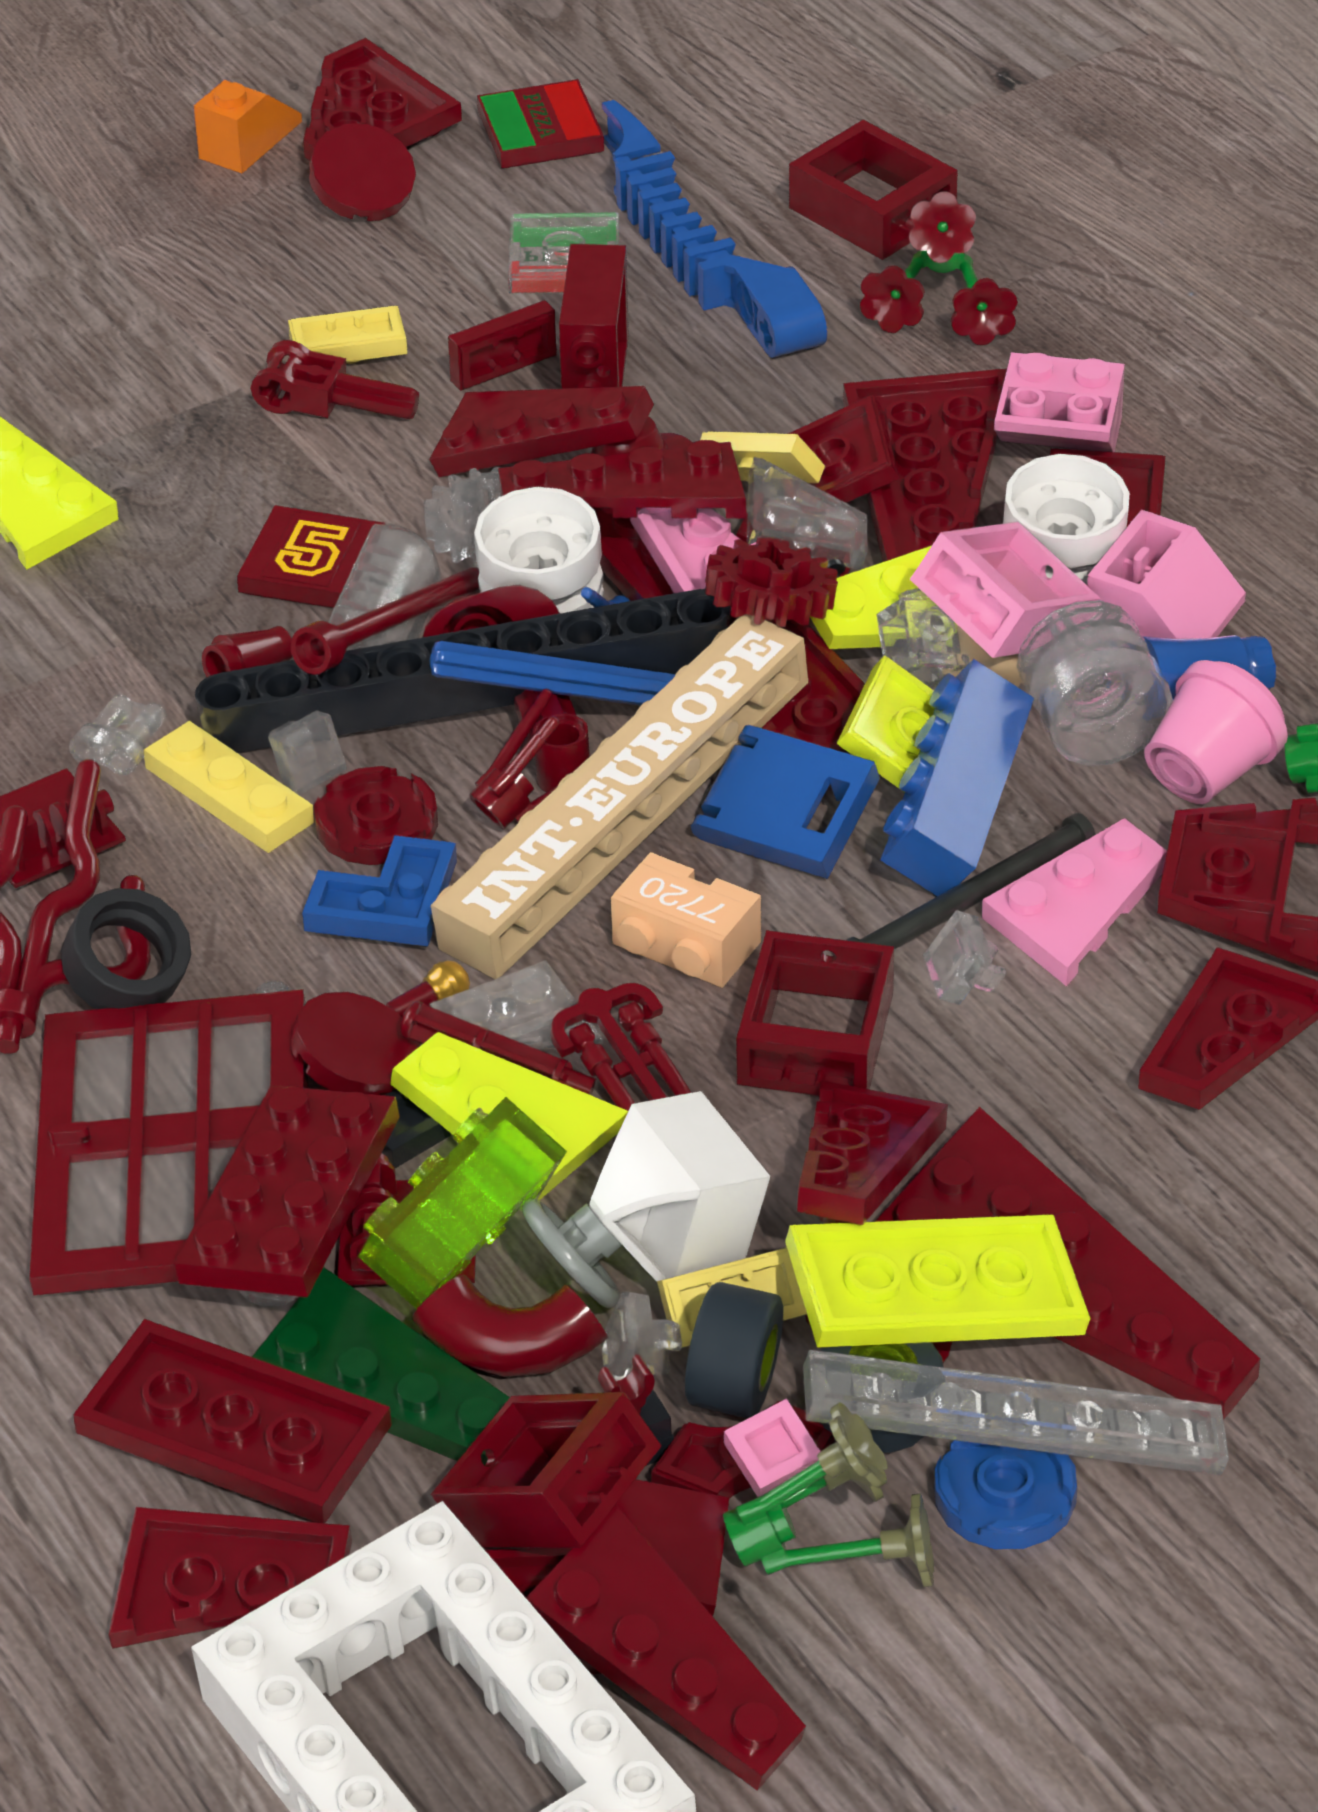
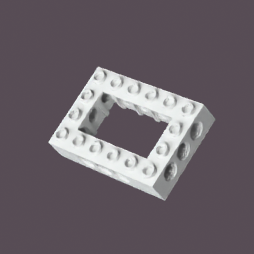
[191,1501,696,1812]

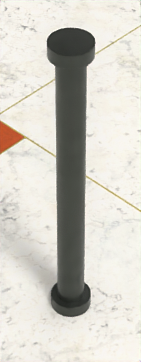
[847,813,1096,950]

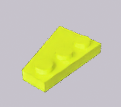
[391,1032,628,1200]

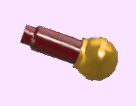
[386,960,470,1017]

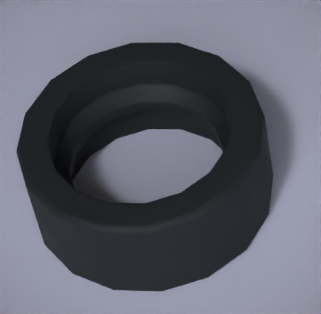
[61,888,192,1009]

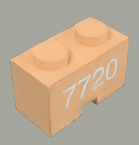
[611,852,761,988]

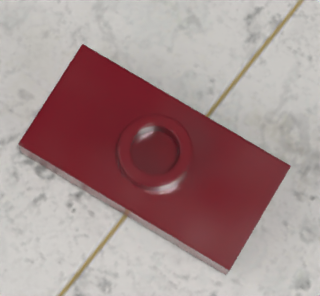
[448,300,557,391]

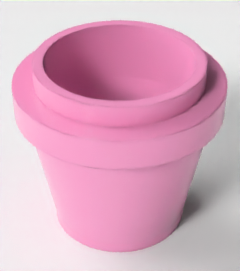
[1144,660,1288,804]

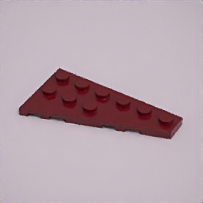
[843,368,1007,562]

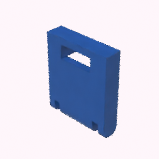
[691,725,880,879]

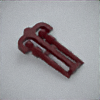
[550,983,692,1111]

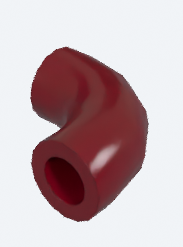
[412,1275,608,1377]

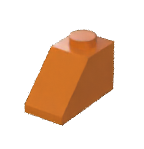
[194,80,302,174]

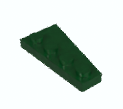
[252,1267,510,1465]

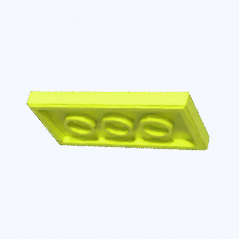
[785,1215,1090,1348]

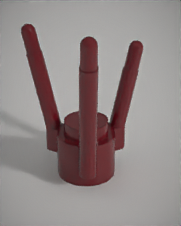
[469,688,559,829]

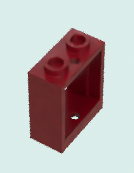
[789,119,958,260]
[559,244,629,389]
[736,930,894,1096]
[430,1392,661,1548]

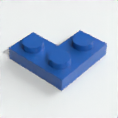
[302,835,457,946]

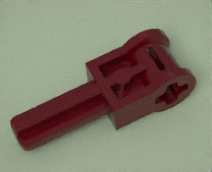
[250,340,419,419]

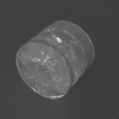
[1016,600,1173,766]

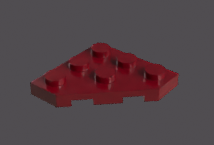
[303,38,462,161]

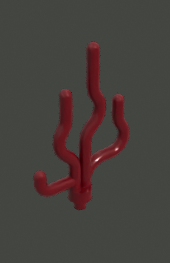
[0,759,151,1054]

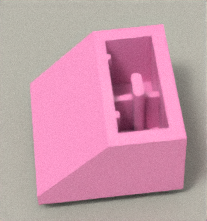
[994,352,1125,452]
[1085,509,1246,648]

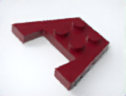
[1157,797,1318,972]

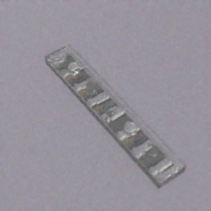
[803,1350,1229,1475]

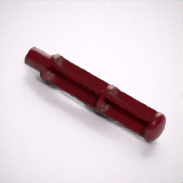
[400,1001,597,1095]

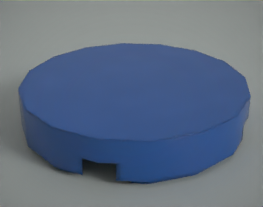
[934,1424,1077,1549]

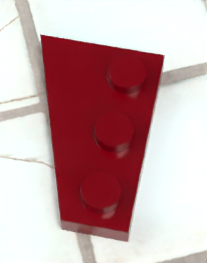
[1138,947,1318,1110]

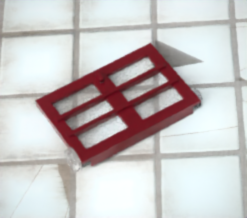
[29,981,308,1307]

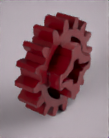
[705,538,838,627]

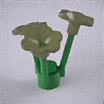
[723,1402,934,1587]

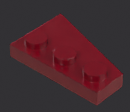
[108,1507,352,1649]

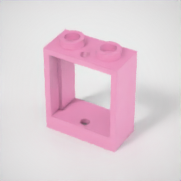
[910,522,1101,658]

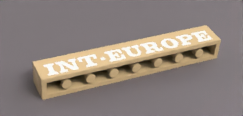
[431,614,808,980]

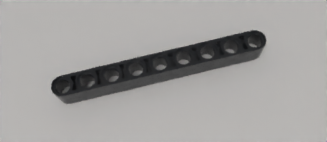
[195,589,733,753]

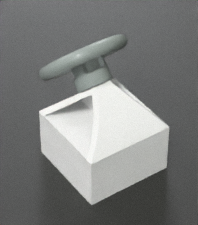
[522,1091,770,1308]

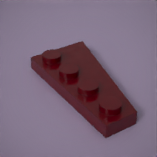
[429,386,654,477]
[498,440,747,519]
[797,1080,948,1225]
[526,1504,806,1791]

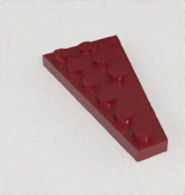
[875,1107,1261,1421]

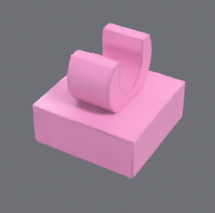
[724,1399,821,1498]

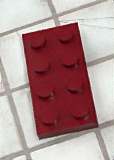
[174,1085,400,1298]
[73,1319,392,1523]

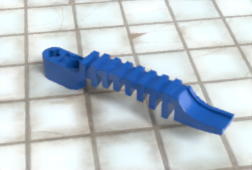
[602,100,827,358]

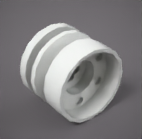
[1003,454,1130,585]
[474,487,604,613]

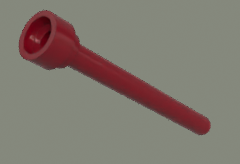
[291,567,480,675]

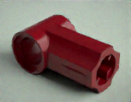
[515,690,590,792]

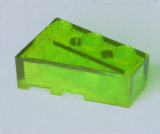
[358,1097,567,1310]

